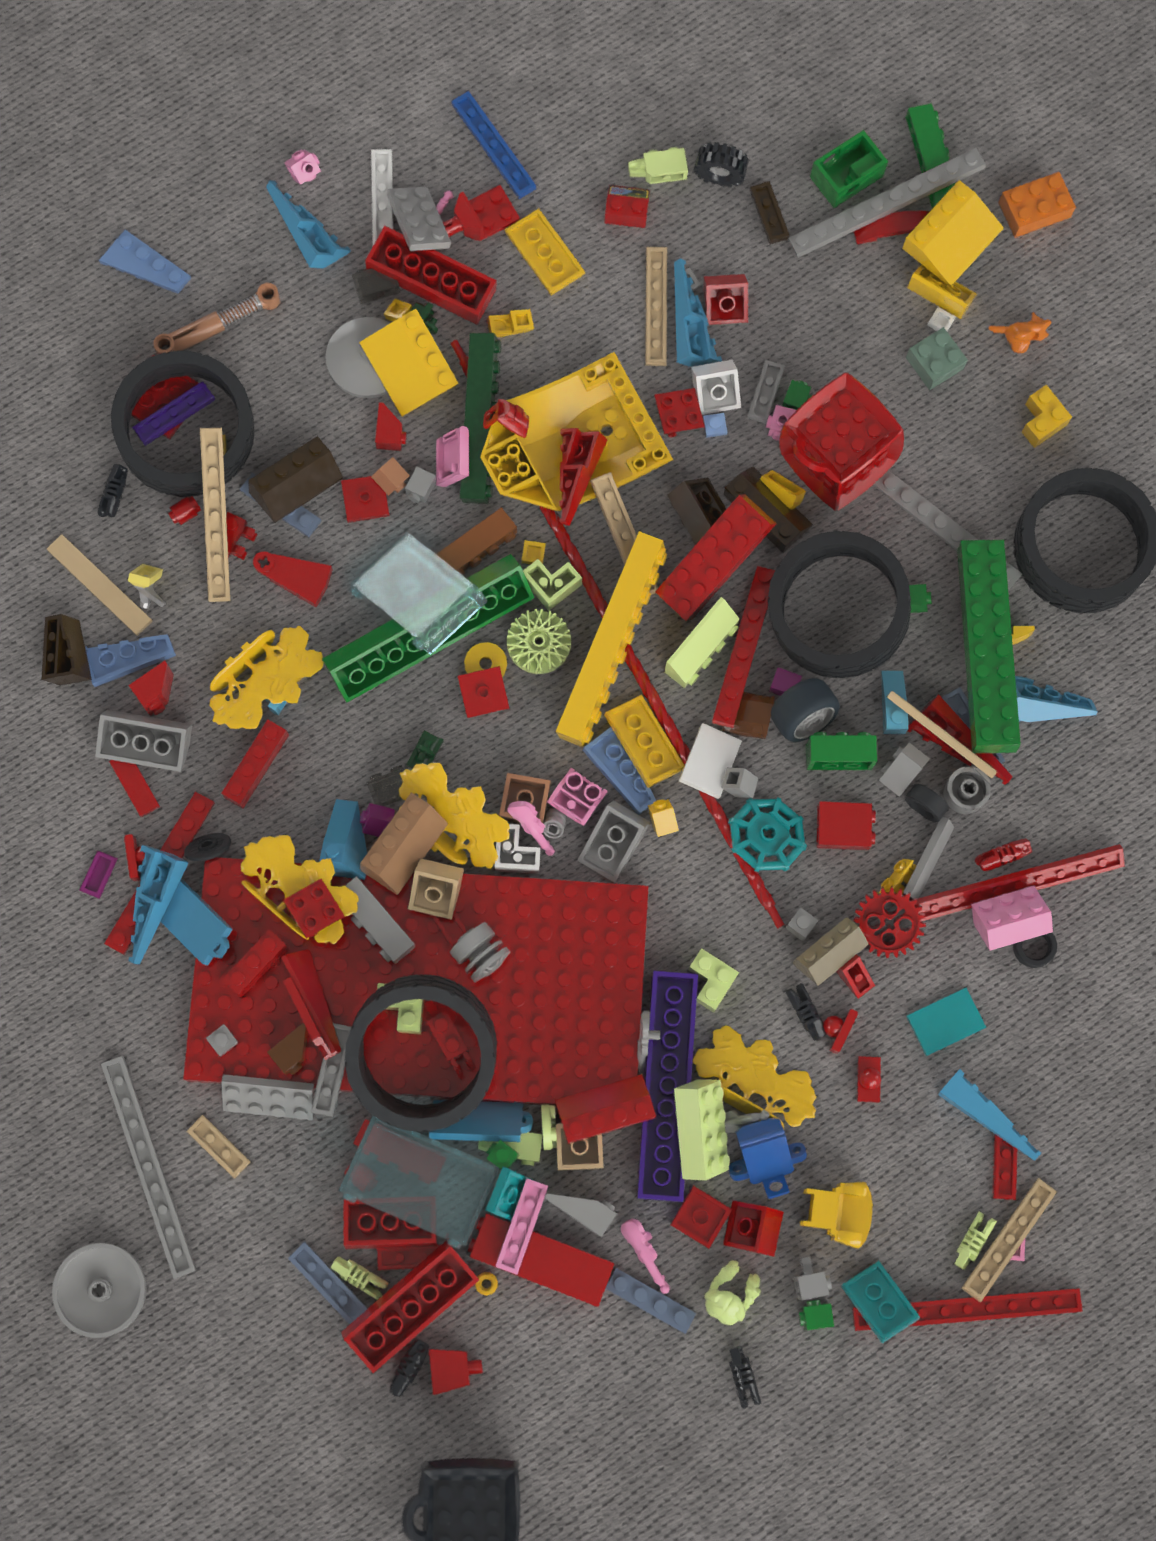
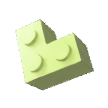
[523,559,582,611]
[688,948,739,1013]
[377,983,424,1034]

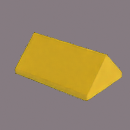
[907,265,977,319]

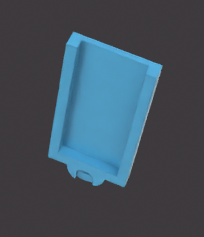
[161,879,233,965]
[429,1100,533,1142]

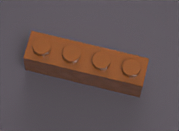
[433,507,517,582]

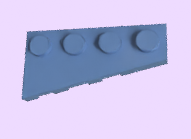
[99,230,191,294]
[85,634,176,687]
[583,727,656,815]

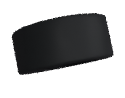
[905,784,948,822]
[1013,932,1058,968]

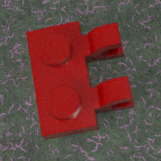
[226,512,258,560]

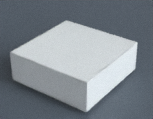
[927,307,956,332]

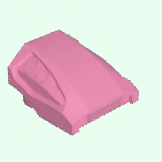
[547,768,608,826]

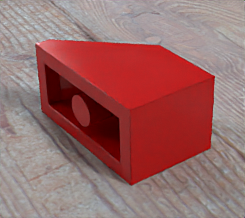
[375,402,407,451]
[836,954,875,999]

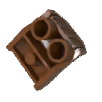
[722,692,775,739]

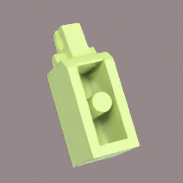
[628,147,688,184]
[478,1132,543,1166]

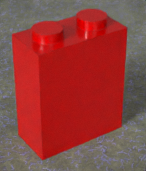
[816,801,876,850]

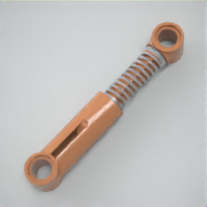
[153,283,280,355]

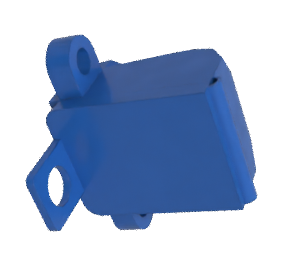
[728,1118,807,1199]

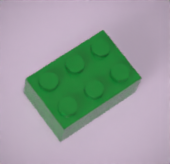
[806,732,877,770]

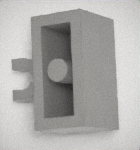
[879,743,930,797]
[793,1257,832,1300]

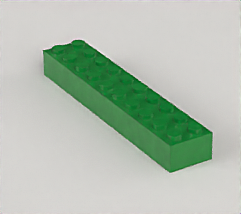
[957,540,1021,753]
[322,554,534,703]

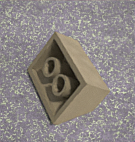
[793,917,869,986]

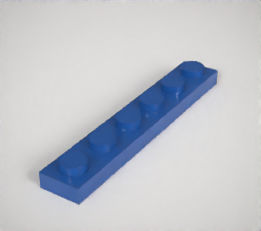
[452,91,536,199]

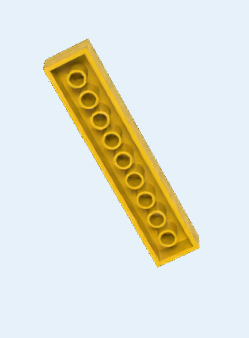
[556,531,667,748]

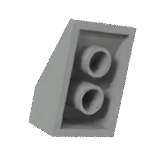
[577,800,651,883]
[544,1194,617,1238]

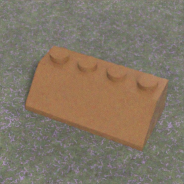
[360,793,448,895]

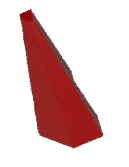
[559,428,608,526]
[907,694,1013,785]

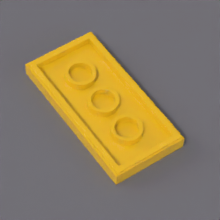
[505,208,585,296]
[604,695,685,788]

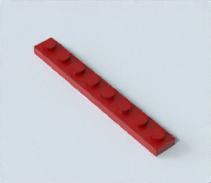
[712,566,775,728]
[104,791,215,955]

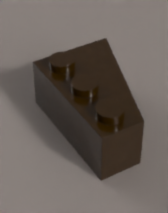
[41,614,92,686]

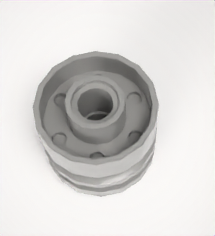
[450,922,510,982]

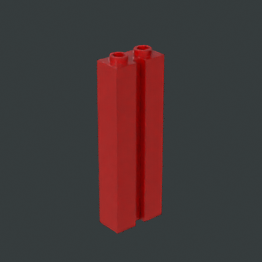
[468,1214,615,1307]

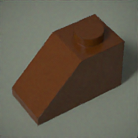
[267,1023,308,1075]

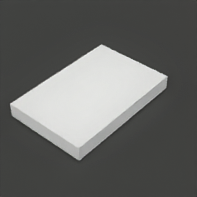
[679,723,742,799]

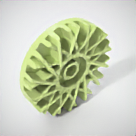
[507,609,571,674]

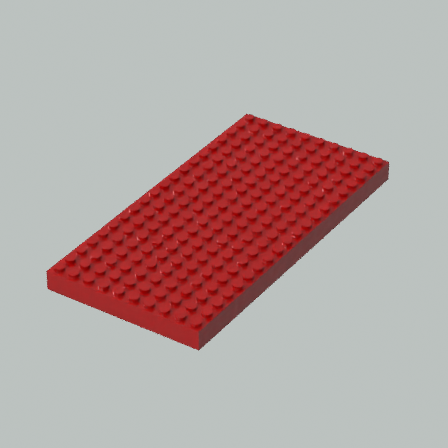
[183,857,649,1106]

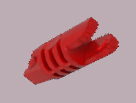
[975,838,1032,871]

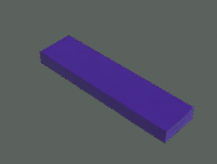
[132,381,216,446]

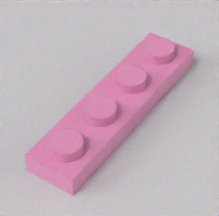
[496,1178,548,1274]

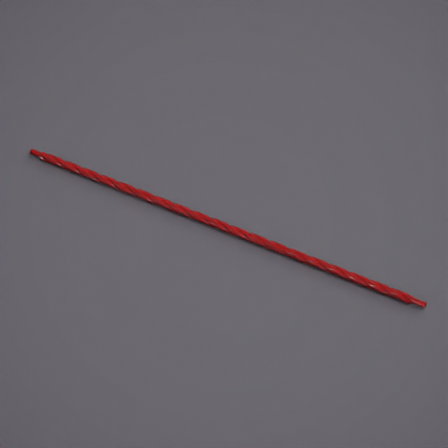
[450,340,785,929]

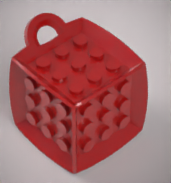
[779,372,904,511]

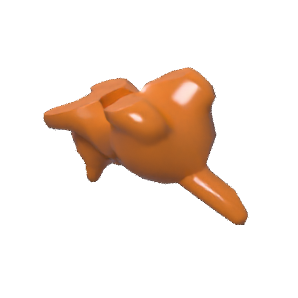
[988,312,1051,353]

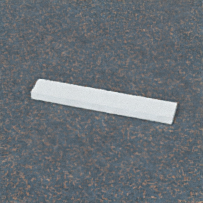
[371,149,393,245]

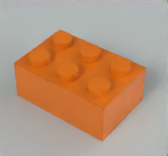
[998,172,1076,238]

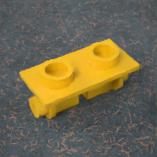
[878,859,916,903]

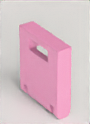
[436,426,469,487]

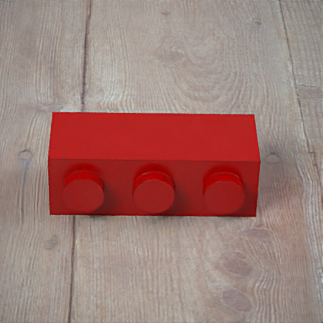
[222,930,288,998]

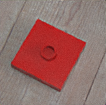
[341,476,390,523]
[458,666,509,718]
[670,1185,732,1249]

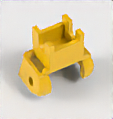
[799,1182,872,1249]

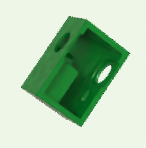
[810,130,888,208]

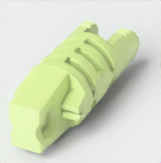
[955,1211,997,1270]
[331,1256,389,1300]

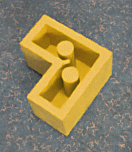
[1022,385,1072,448]

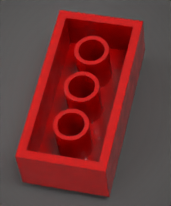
[343,1196,437,1249]

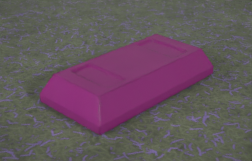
[79,850,118,899]

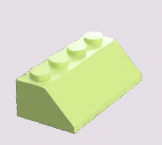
[664,597,739,688]

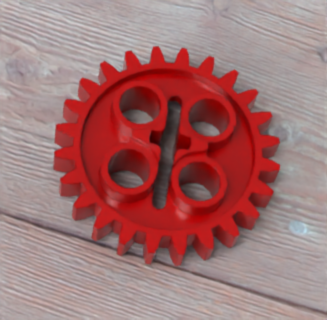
[853,886,926,958]

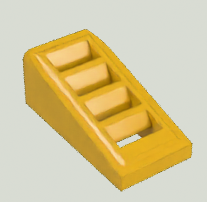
[760,470,806,510]

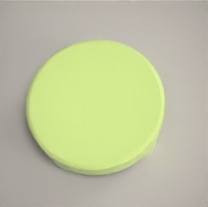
[541,1104,557,1150]

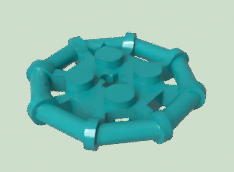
[728,797,807,872]

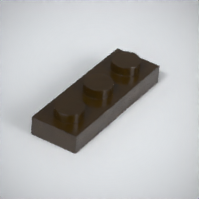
[750,181,790,245]

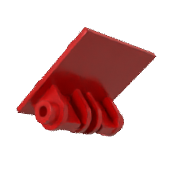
[654,388,705,437]
[283,879,345,939]

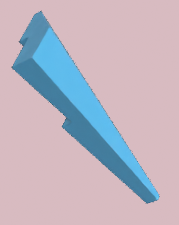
[266,180,351,269]
[674,258,722,367]
[129,845,189,964]
[938,1069,1041,1161]

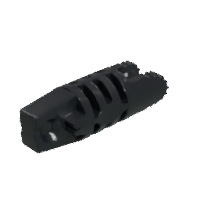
[98,464,128,517]
[786,983,826,1041]
[390,1339,430,1397]
[729,1346,761,1409]

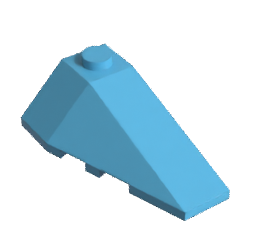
[1015,676,1098,722]
[319,799,367,880]

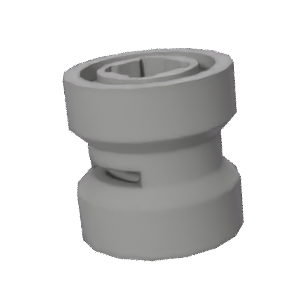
[543,808,566,839]

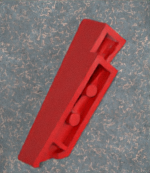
[281,949,341,1060]

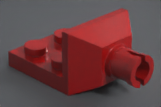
[443,185,520,241]

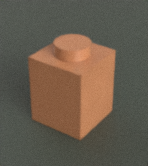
[371,457,410,496]

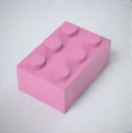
[971,886,1053,951]

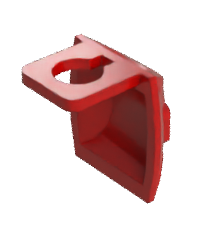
[483,399,529,439]

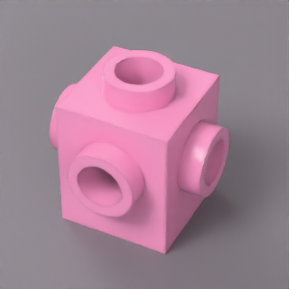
[284,150,321,185]
[766,405,796,441]

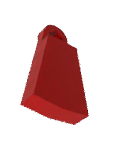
[253,551,333,608]

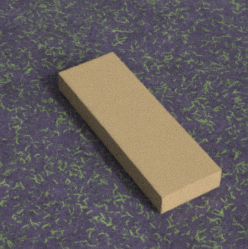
[187,1115,251,1179]

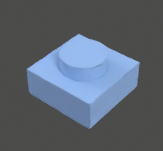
[703,413,727,438]

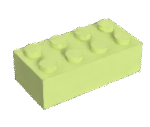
[674,1080,730,1180]

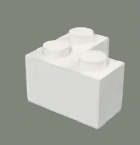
[495,824,540,874]

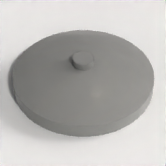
[326,317,390,398]
[52,1243,146,1338]

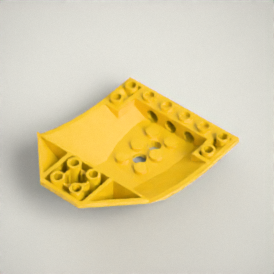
[480,352,673,511]

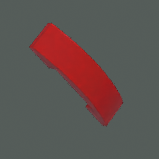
[854,210,930,244]

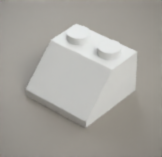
[691,360,741,415]

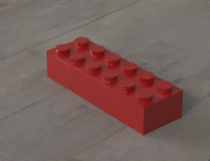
[365,226,497,325]
[655,494,777,621]
[341,1240,479,1373]

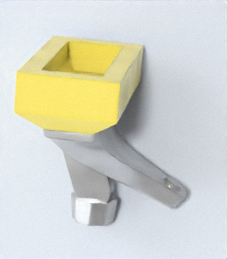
[128,564,166,609]

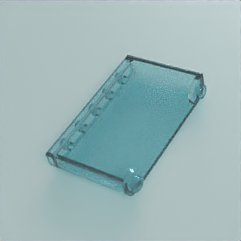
[350,532,487,655]
[339,1116,500,1249]

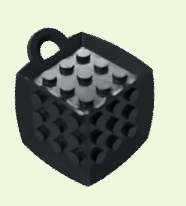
[402,1458,520,1541]

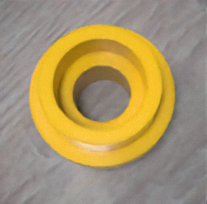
[475,1272,498,1295]

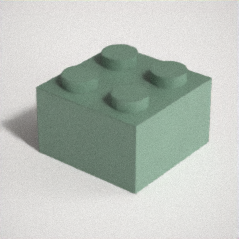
[906,327,968,390]

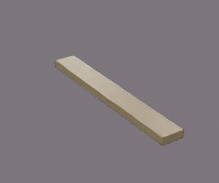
[200,428,230,602]

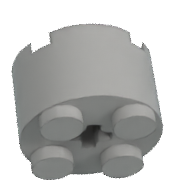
[943,767,991,815]

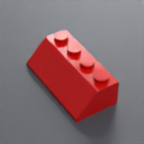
[555,1074,656,1144]

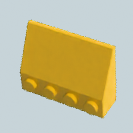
[902,180,1004,287]
[359,309,459,417]

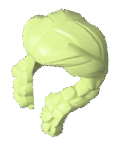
[705,1260,761,1325]

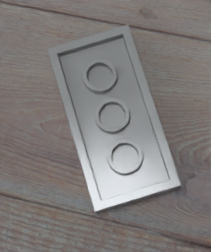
[387,187,451,251]
[222,1074,314,1120]

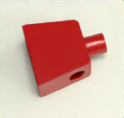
[429,1349,483,1395]

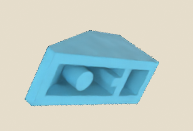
[881,671,909,734]

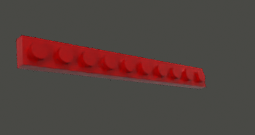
[915,844,1125,921]
[852,1288,1083,1331]

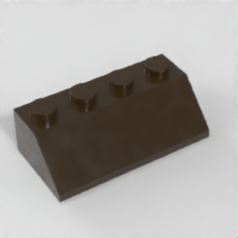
[249,436,343,523]
[723,466,813,553]
[667,477,726,545]

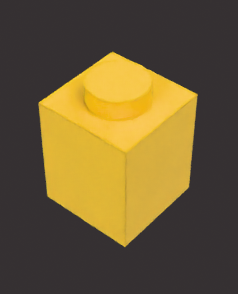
[647,799,679,837]

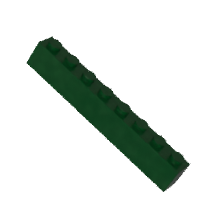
[460,333,501,504]

